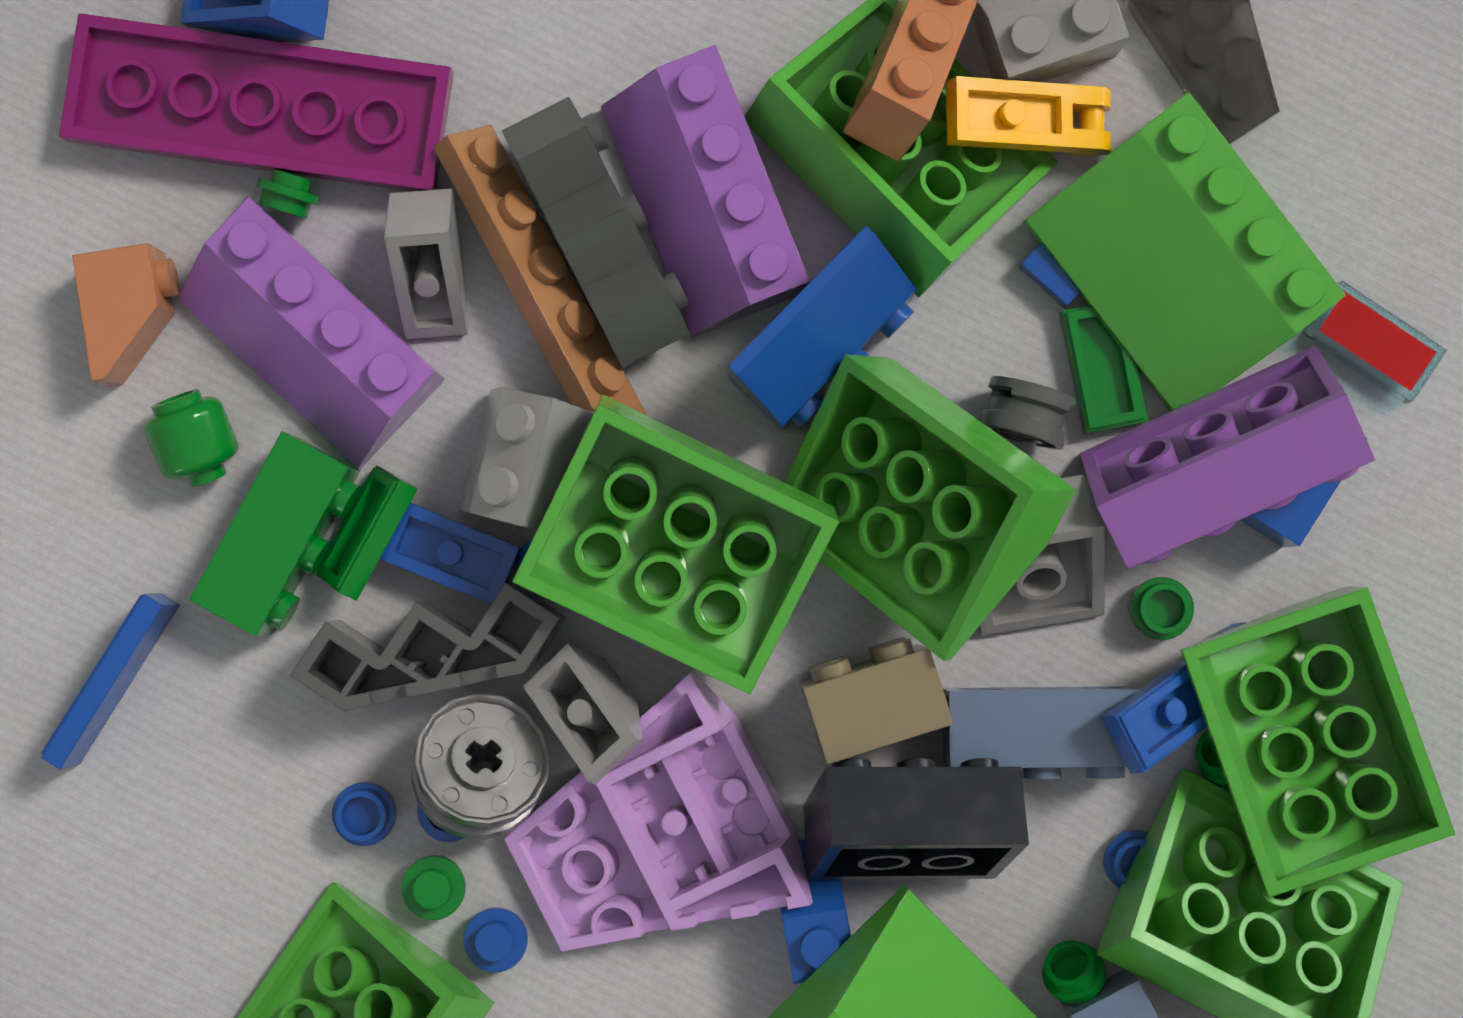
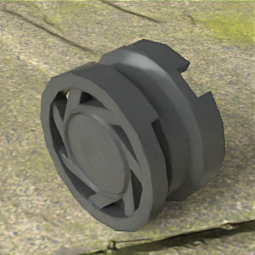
[979,376,1077,450]

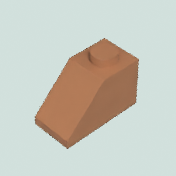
[72,243,180,387]

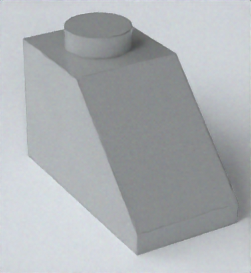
[384,188,468,339]
[523,643,642,785]

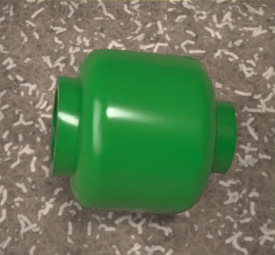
[144,389,239,487]

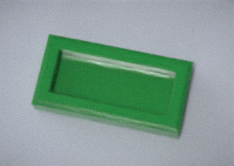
[1059,306,1148,435]
[316,465,418,601]

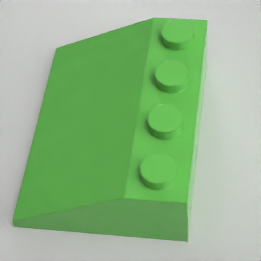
[744,0,1058,298]
[1023,92,1346,412]
[784,354,1076,661]
[512,394,839,695]
[1180,586,1456,898]
[1096,768,1403,1018]
[237,882,495,1018]
[768,884,1038,1018]

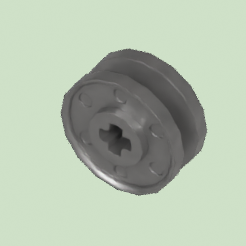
[411,693,551,840]

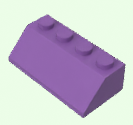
[601,45,810,338]
[177,197,445,469]
[1080,346,1375,569]

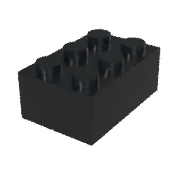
[803,758,1029,881]

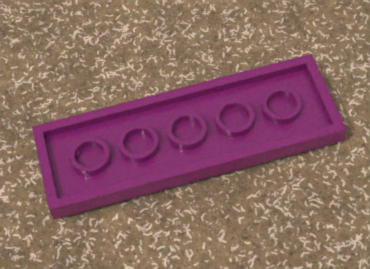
[59,13,454,192]

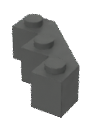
[502,97,690,368]
[290,583,566,711]

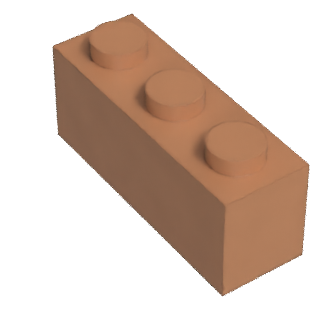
[843,0,978,162]

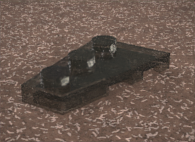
[1122,0,1280,145]

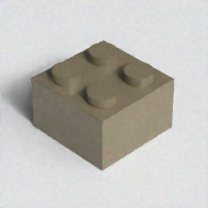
[799,637,954,764]

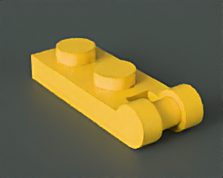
[946,76,1111,157]

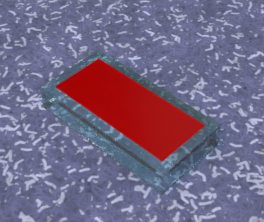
[1302,280,1447,404]

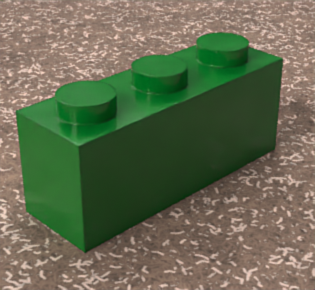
[189,431,360,637]

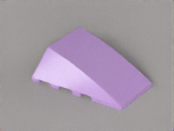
[504,671,813,952]

